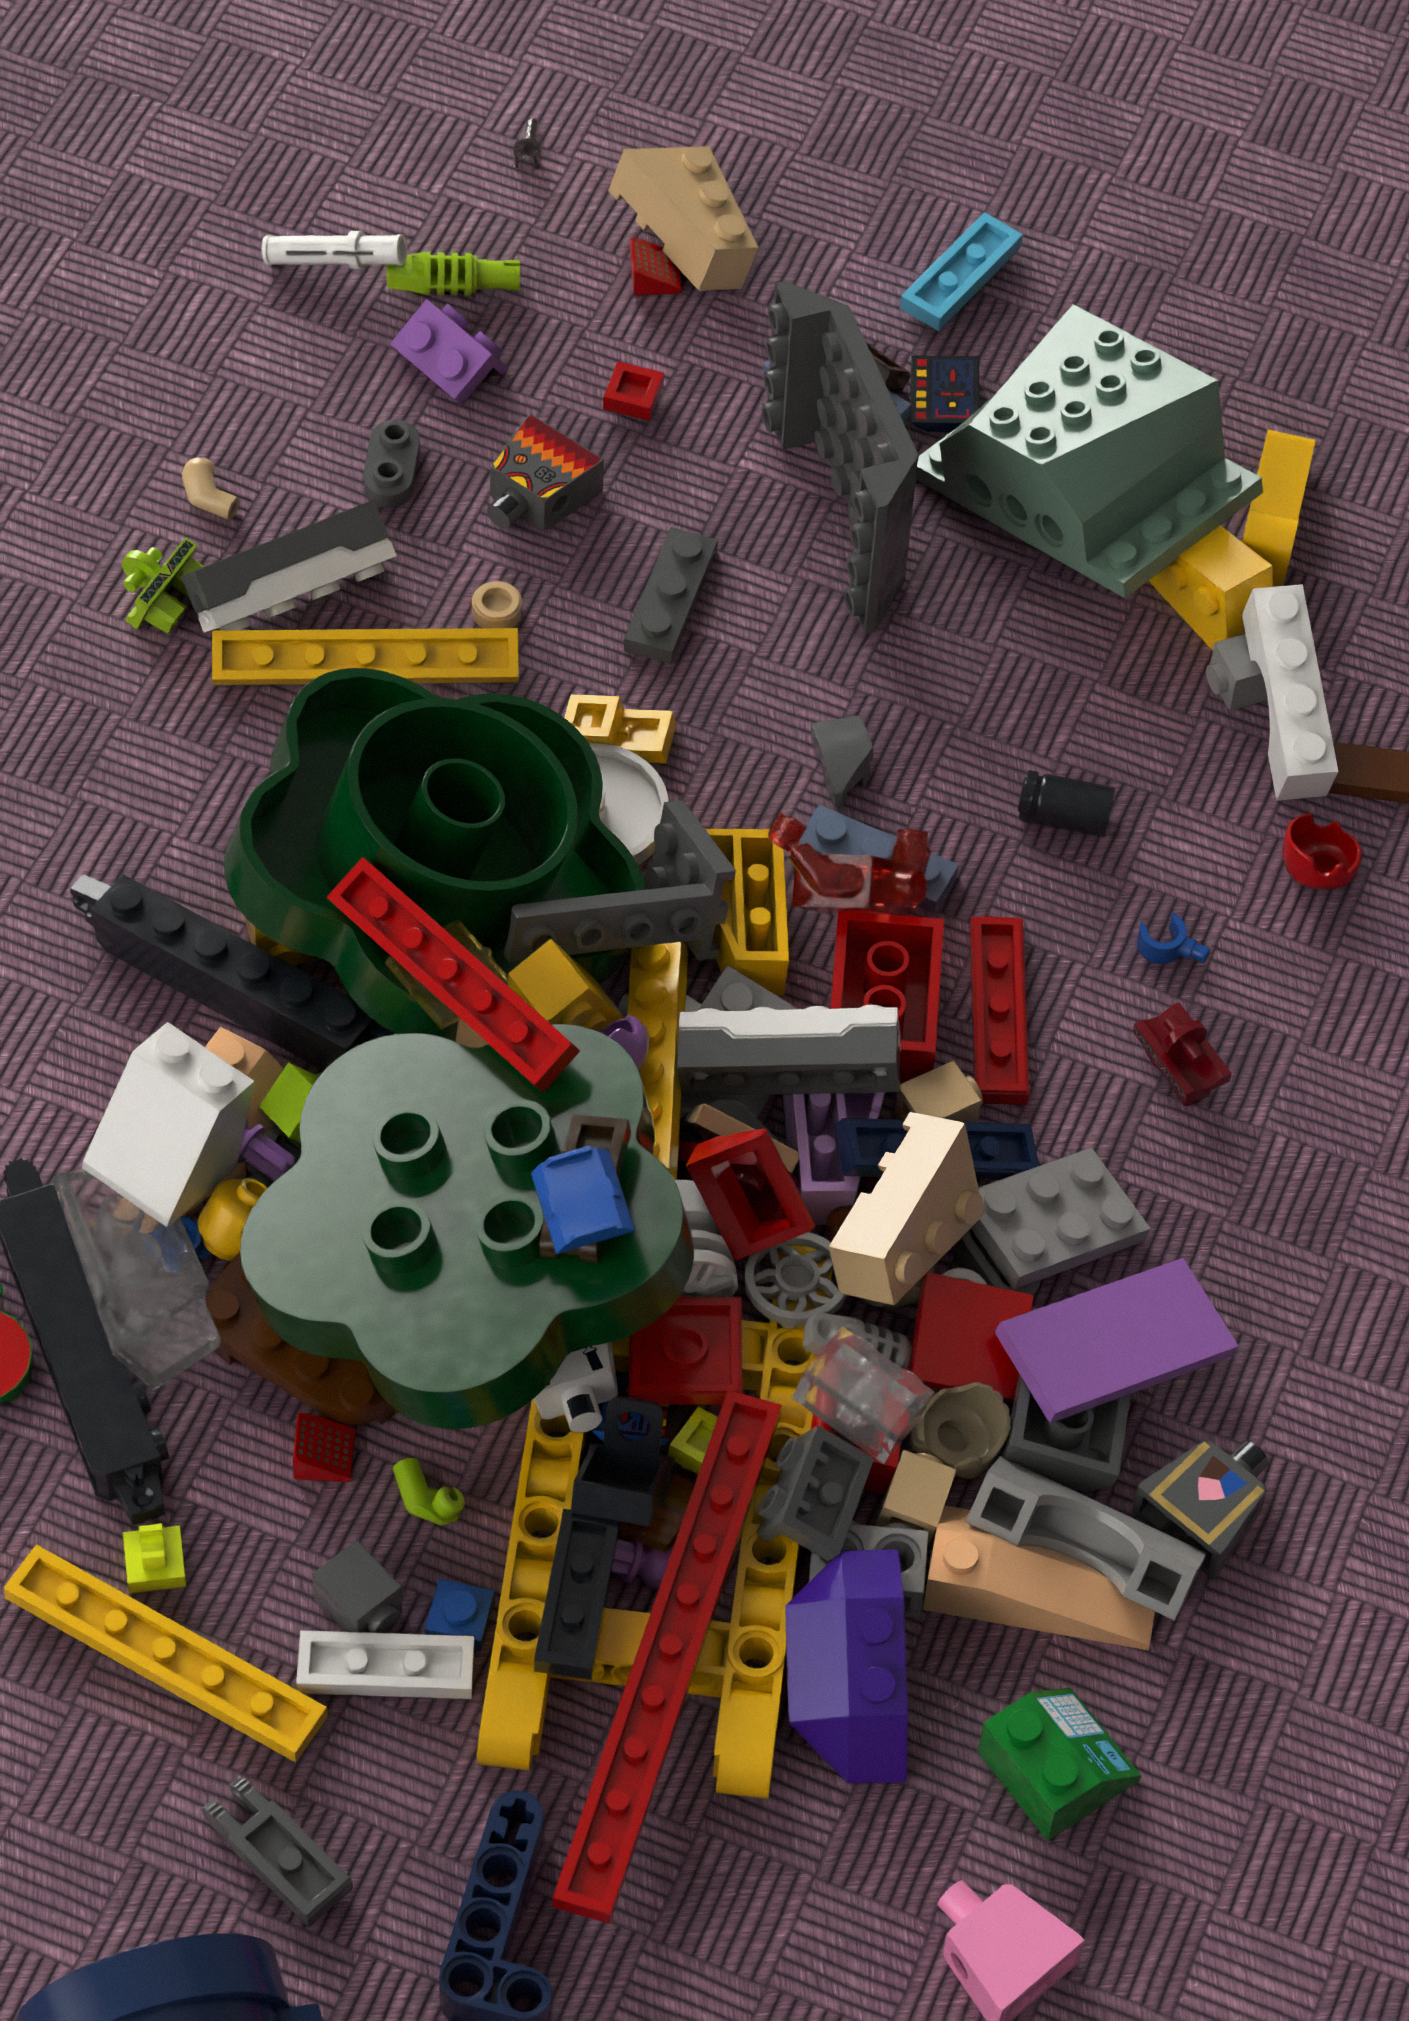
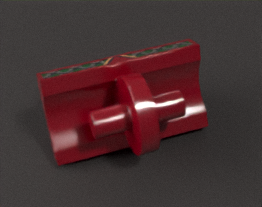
[1133,1002,1231,1106]

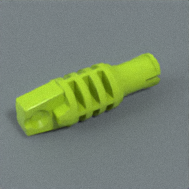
[386,252,520,296]

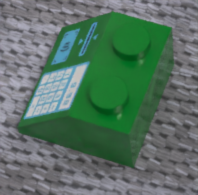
[978,1688,1141,1841]

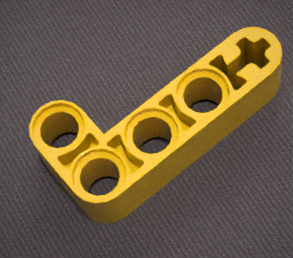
[1242,429,1316,587]

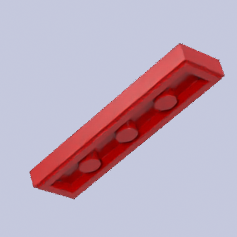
[969,916,1029,1105]

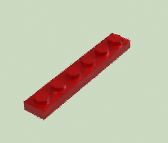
[326,857,580,1093]

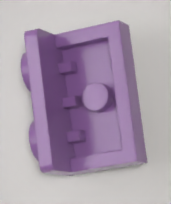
[390,299,509,405]

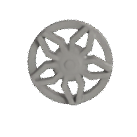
[745,1232,847,1328]

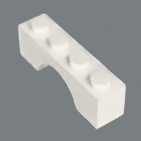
[1242,584,1338,801]

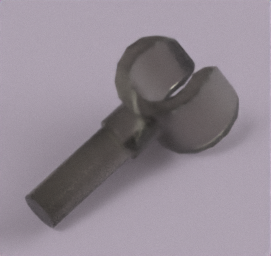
[513,118,541,170]

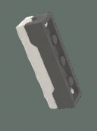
[181,500,397,632]
[677,1005,901,1096]

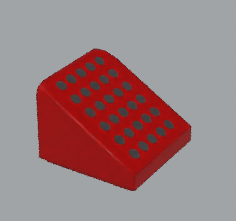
[630,238,682,296]
[293,1412,355,1482]

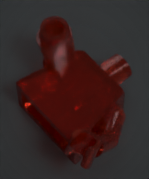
[768,813,932,917]

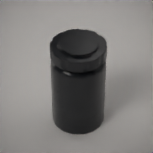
[1018,770,1115,838]

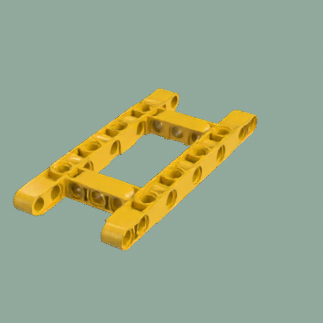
[477,1245,833,1799]

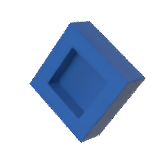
[425,1579,495,1651]

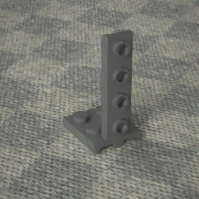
[504,800,736,962]

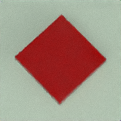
[909,1272,1033,1405]
[629,1297,742,1405]

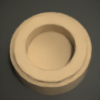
[472,581,522,628]

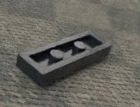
[534,1509,620,1680]

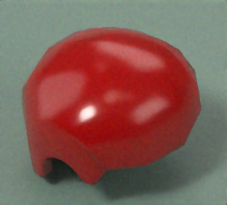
[1282,813,1363,890]

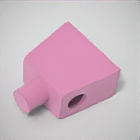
[937,1880,1085,2021]

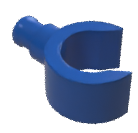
[1137,913,1211,964]

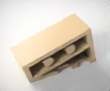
[608,146,758,291]
[829,1112,984,1305]

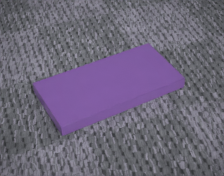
[995,1258,1239,1423]

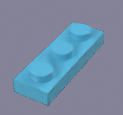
[900,212,1023,331]

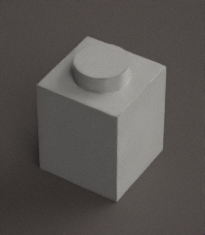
[1206,634,1268,711]

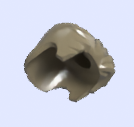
[910,1382,1011,1479]

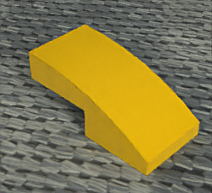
[564,695,677,764]

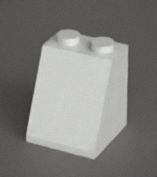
[82,1022,254,1228]

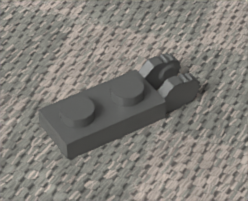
[201,1776,353,1928]

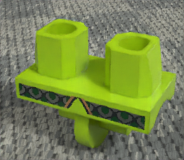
[122,537,204,634]

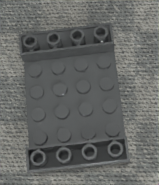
[762,281,918,635]

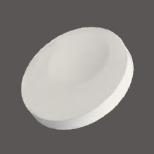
[589,743,669,865]

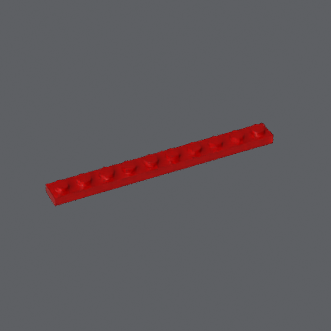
[552,1390,782,1924]

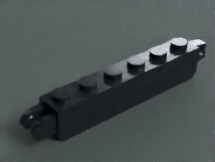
[70,874,396,1071]
[0,1157,169,1525]

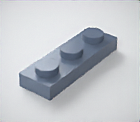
[795,804,959,914]

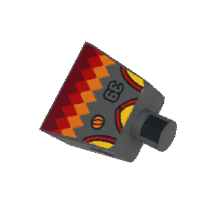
[487,413,604,530]

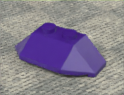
[785,1549,908,1784]

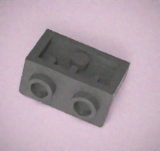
[757,1426,874,1561]

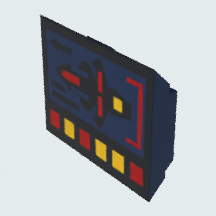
[910,355,979,432]

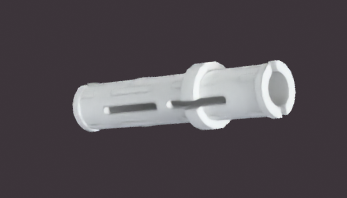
[261,231,408,269]

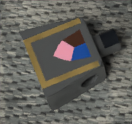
[1132,1440,1269,1579]

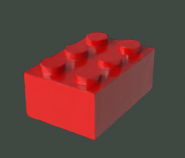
[830,910,944,1084]

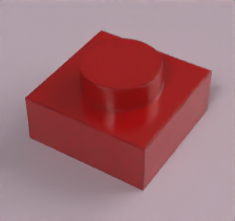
[603,361,664,421]

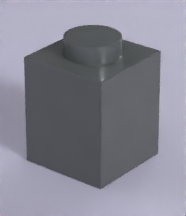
[312,1540,402,1633]

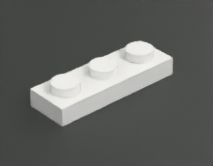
[296,1630,474,1699]

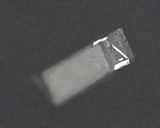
[53,1171,221,1390]

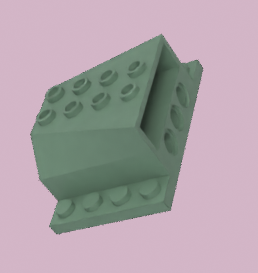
[916,304,1263,598]

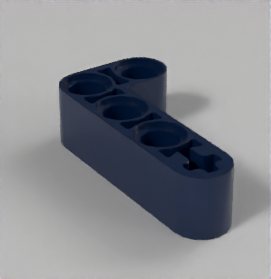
[439,1790,552,2021]

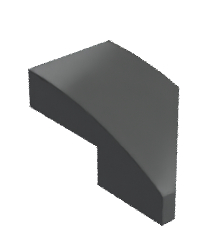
[811,715,873,807]

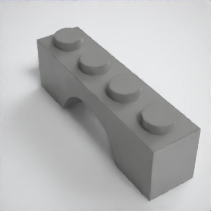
[966,1456,1207,1621]

